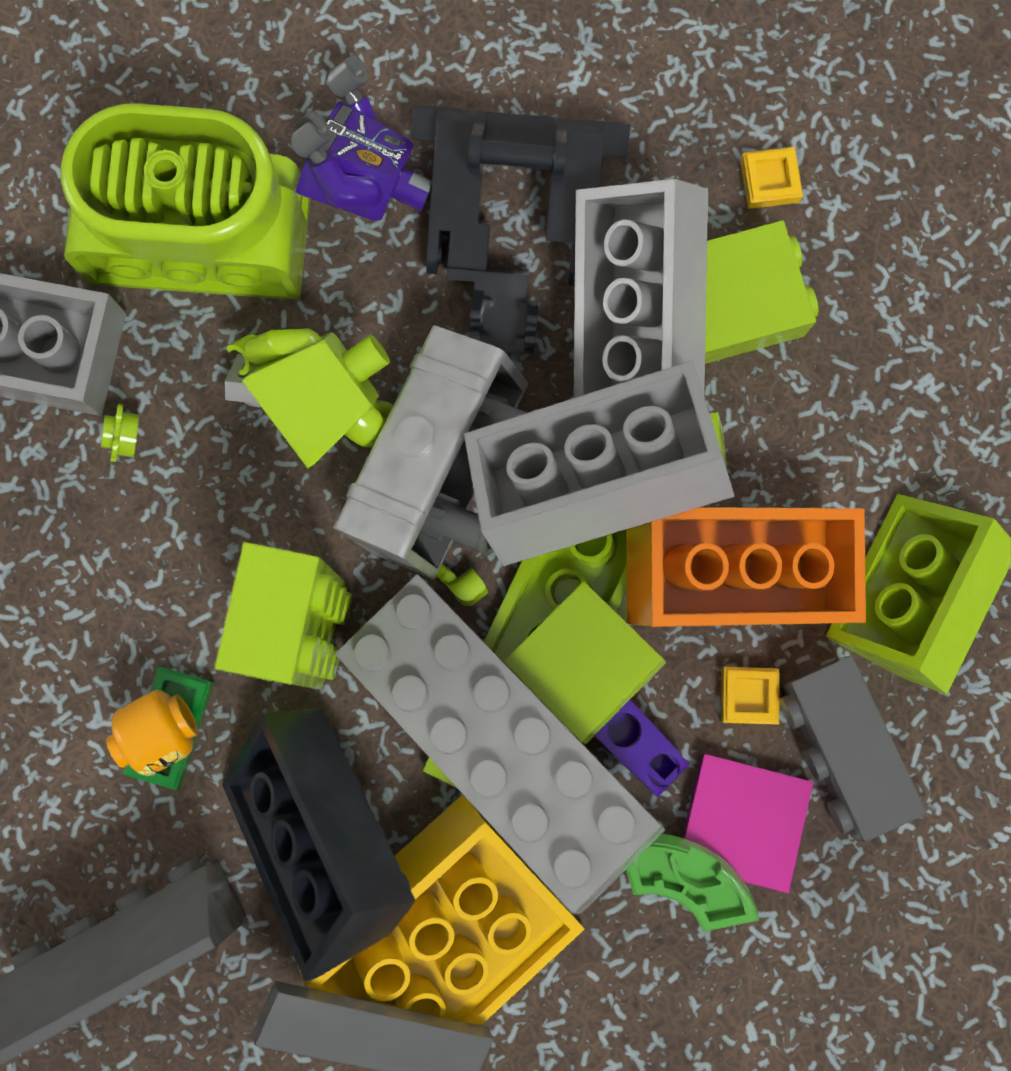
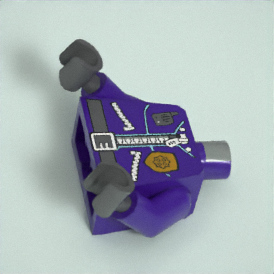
[291,55,432,221]

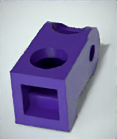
[593,699,689,798]

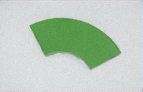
[626,834,759,932]

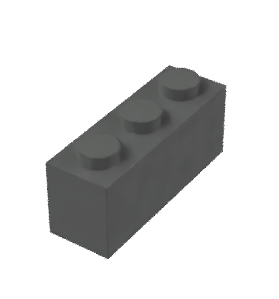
[779,655,927,842]

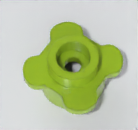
[101,404,139,462]

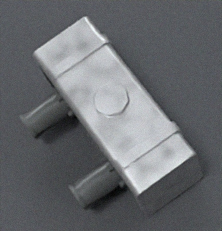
[333,325,529,580]

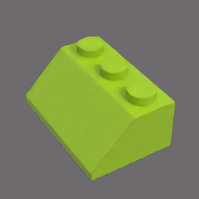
[826,494,1011,695]

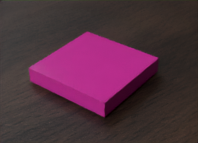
[682,753,813,894]

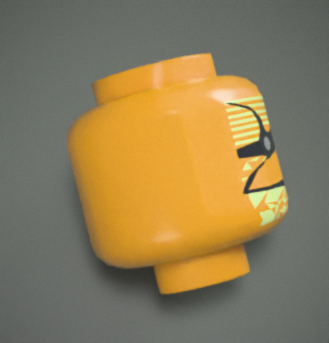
[106,690,199,776]

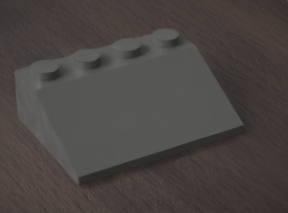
[0,857,248,1065]

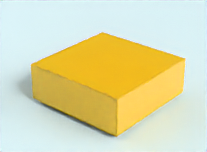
[740,147,803,209]
[721,667,779,724]

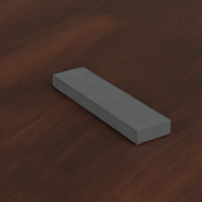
[252,981,494,1071]

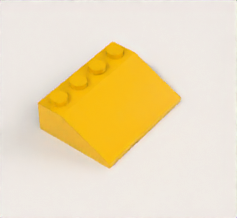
[296,794,585,1026]

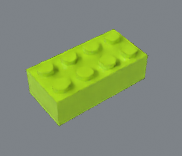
[215,542,352,690]

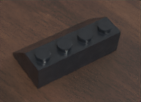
[222,708,416,982]

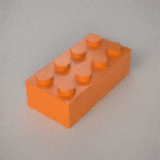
[626,507,866,627]

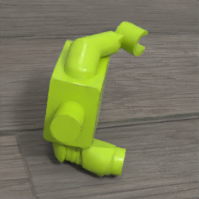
[226,328,393,468]

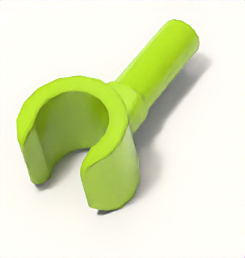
[436,564,488,606]

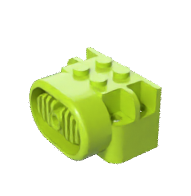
[60,103,310,300]

